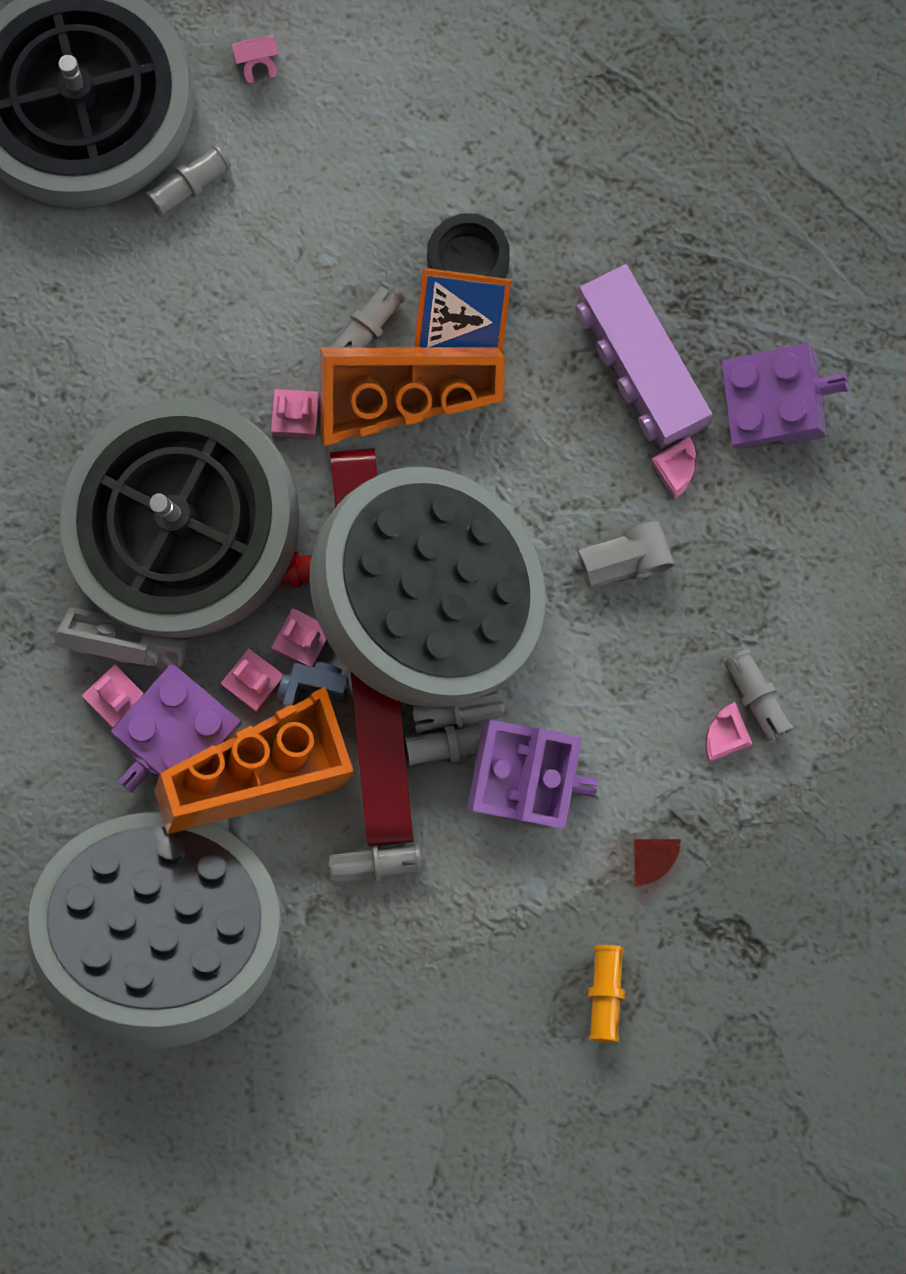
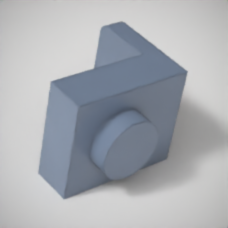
[277,663,349,708]

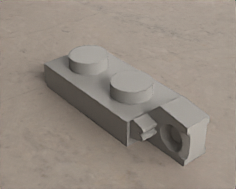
[55,607,186,670]

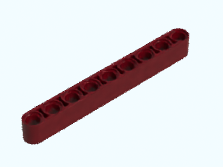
[330,448,414,847]

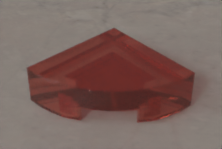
[633,839,681,887]

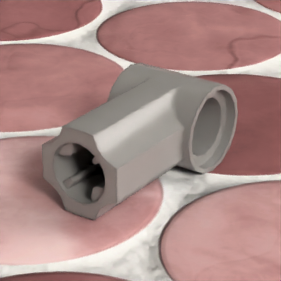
[578,521,675,589]

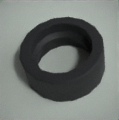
[427,213,510,279]

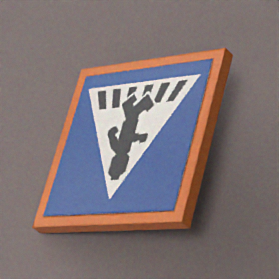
[414,268,512,352]

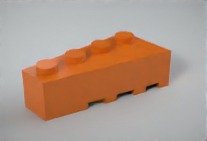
[320,347,505,446]
[154,686,354,834]

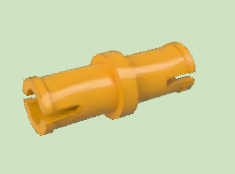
[587,945,625,1043]

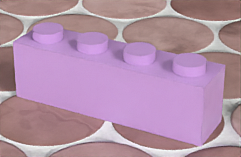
[575,264,712,451]

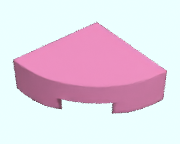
[651,437,696,500]
[705,702,752,763]

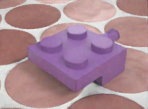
[722,343,849,449]
[110,663,242,793]
[466,719,598,829]

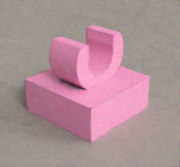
[231,34,279,83]
[271,389,320,439]
[271,608,328,667]
[220,648,284,714]
[82,665,144,728]

